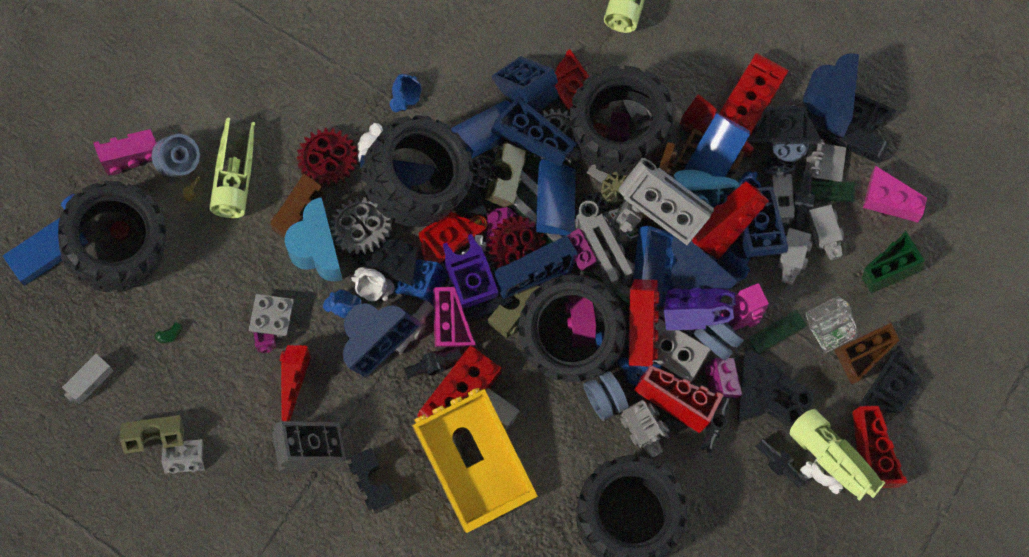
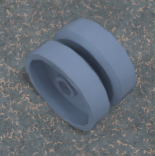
[151,134,200,177]
[694,322,744,361]
[583,370,628,421]

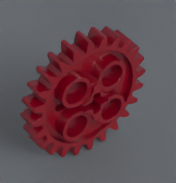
[296,127,358,187]
[487,216,546,268]

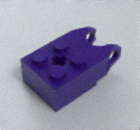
[443,234,498,309]
[664,288,736,330]

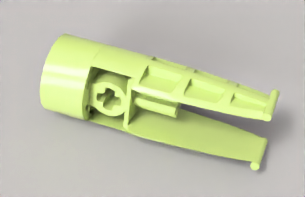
[604,0,645,33]
[210,118,255,218]
[790,409,885,500]

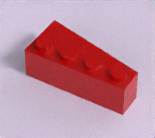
[691,181,769,259]
[629,279,659,367]
[634,365,723,433]
[852,406,908,488]

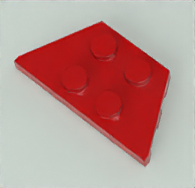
[555,49,609,112]
[419,211,486,265]

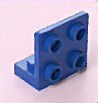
[394,259,448,306]

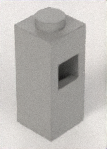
[770,174,795,226]
[62,354,113,404]

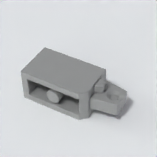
[614,200,644,233]
[807,205,844,260]
[778,228,813,285]
[620,400,663,458]

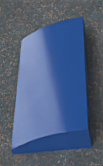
[451,100,511,159]
[684,113,750,177]
[536,159,576,236]
[3,218,88,286]
[633,226,676,309]

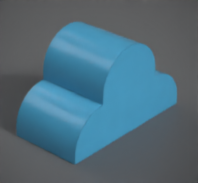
[667,170,739,216]
[285,197,343,281]

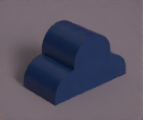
[803,53,859,137]
[492,56,559,113]
[360,155,441,195]
[737,187,788,258]
[671,236,743,290]
[343,303,422,378]

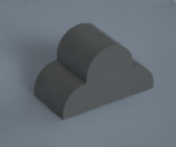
[272,421,346,473]

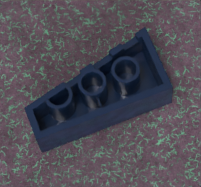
[491,97,577,167]
[493,235,578,299]

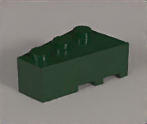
[862,231,925,293]

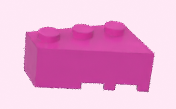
[93,129,156,176]
[863,166,927,222]
[565,276,596,347]
[719,283,769,330]
[433,287,476,347]

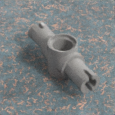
[395,301,434,355]

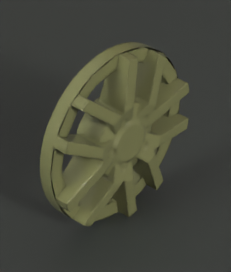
[601,172,628,204]

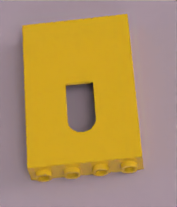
[412,388,538,533]

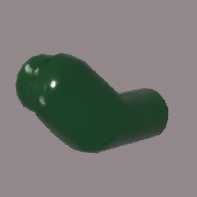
[155,322,183,344]

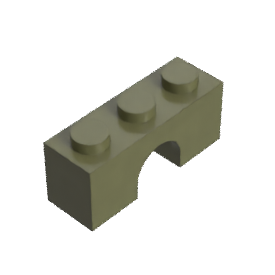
[485,143,526,207]
[488,286,539,338]
[120,415,184,454]

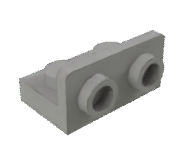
[162,439,204,474]

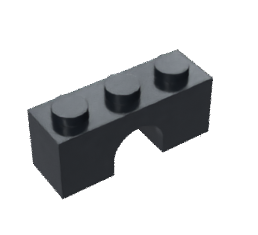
[348,448,396,514]

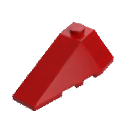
[680,94,754,158]
[280,345,311,421]

